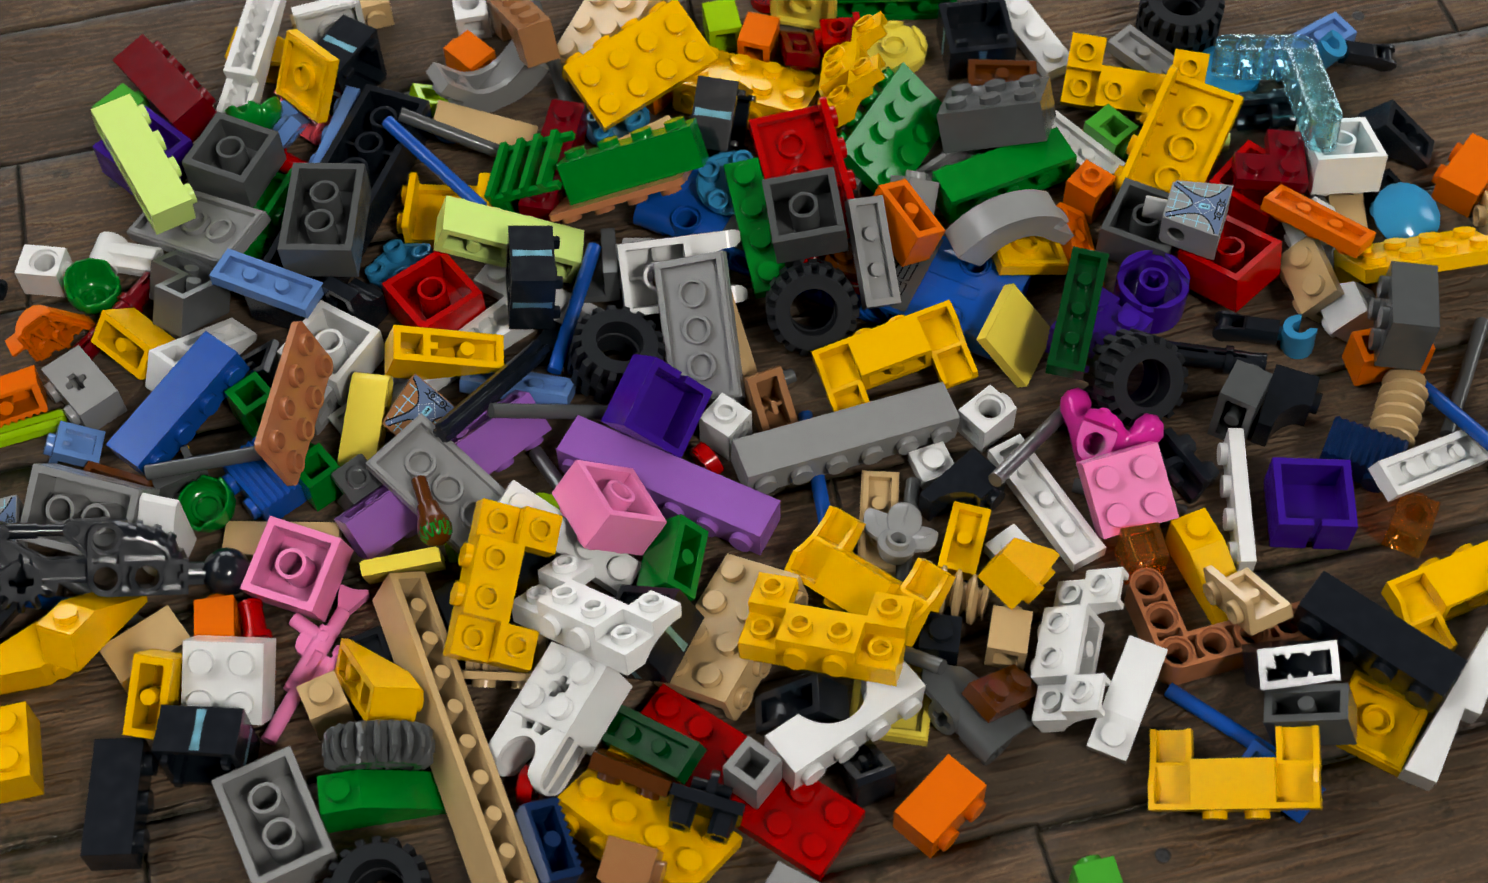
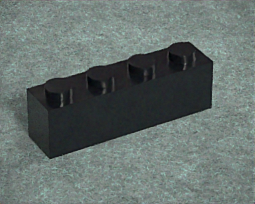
[1290,571,1468,714]

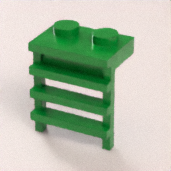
[484,129,576,214]

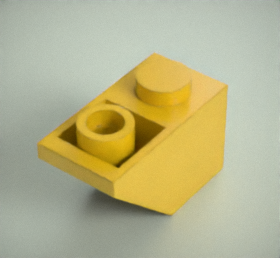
[977,537,1060,610]

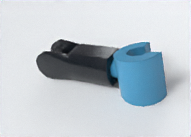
[1304,30,1397,72]
[1212,310,1318,359]

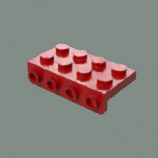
[749,96,856,239]

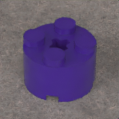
[1113,250,1190,334]

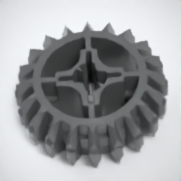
[322,719,435,772]

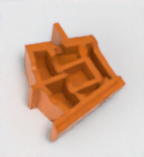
[5,305,96,362]

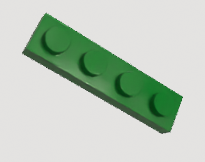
[723,157,785,299]

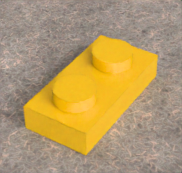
[937,501,992,581]

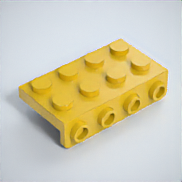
[562,0,718,132]
[673,46,820,130]
[1114,65,1244,196]
[1333,226,1488,284]
[557,748,743,883]

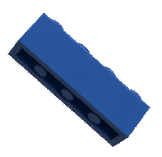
[106,331,250,477]

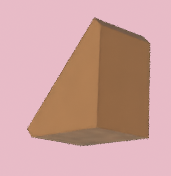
[745,365,798,432]

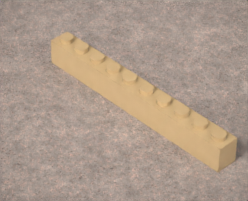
[372,571,539,883]

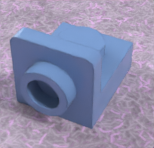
[272,100,311,149]
[43,421,106,467]

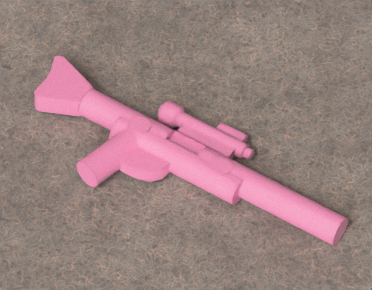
[261,584,370,746]

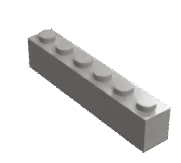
[731,382,960,494]

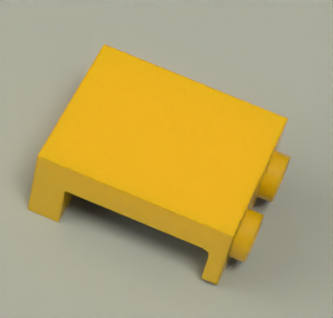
[397,172,493,248]

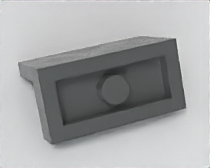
[576,228,621,303]

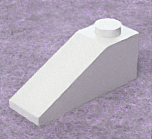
[145,317,257,391]
[1087,635,1168,764]

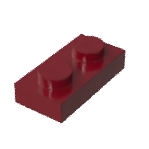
[778,30,820,71]

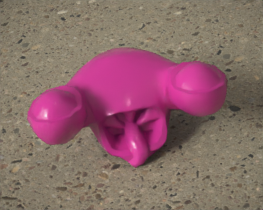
[1060,388,1164,462]

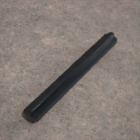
[433,340,550,442]

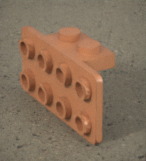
[549,170,693,224]
[254,321,333,486]

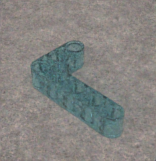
[1211,34,1343,153]

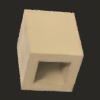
[984,605,1033,671]
[296,670,356,740]

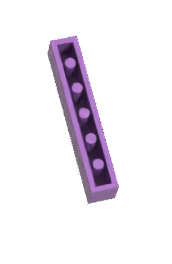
[334,390,552,560]
[556,415,780,555]

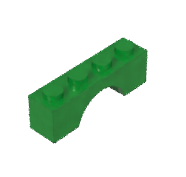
[224,371,343,512]

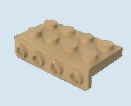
[557,0,672,67]
[654,553,808,721]

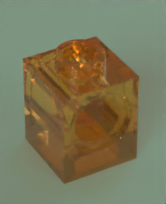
[1381,492,1441,558]
[1114,522,1170,585]

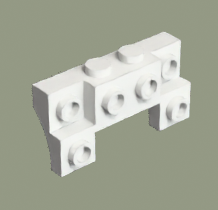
[512,553,682,676]
[1030,567,1129,733]

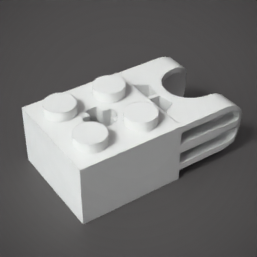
[615,229,748,315]
[488,642,633,797]

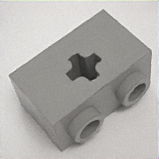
[41,345,128,430]

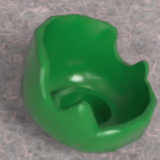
[225,96,283,130]
[63,258,122,315]
[178,475,236,533]

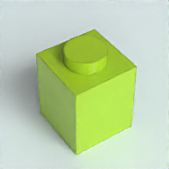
[702,0,742,52]

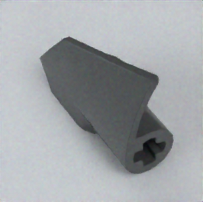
[921,665,1034,766]

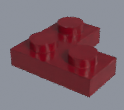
[1231,129,1309,194]

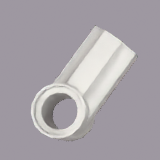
[89,232,164,278]

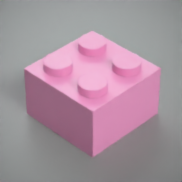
[1075,441,1179,539]
[552,459,667,555]
[240,516,354,622]

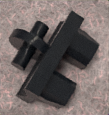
[1234,88,1301,131]
[1158,428,1219,504]
[668,769,746,845]

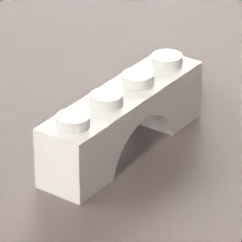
[1281,196,1376,342]
[764,661,926,791]

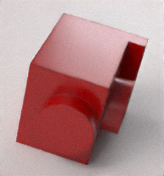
[813,12,860,58]

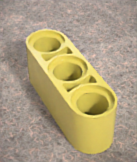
[337,372,393,467]

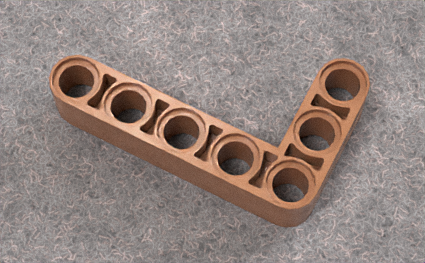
[1124,568,1317,685]

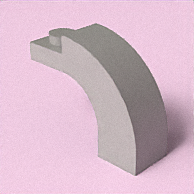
[426,40,550,113]
[945,189,1074,266]

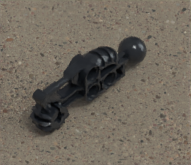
[0,516,251,614]

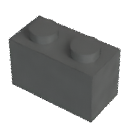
[1207,359,1273,441]
[1263,683,1357,747]

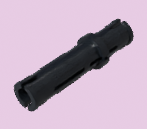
[1167,340,1267,375]

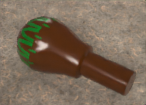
[411,475,453,547]

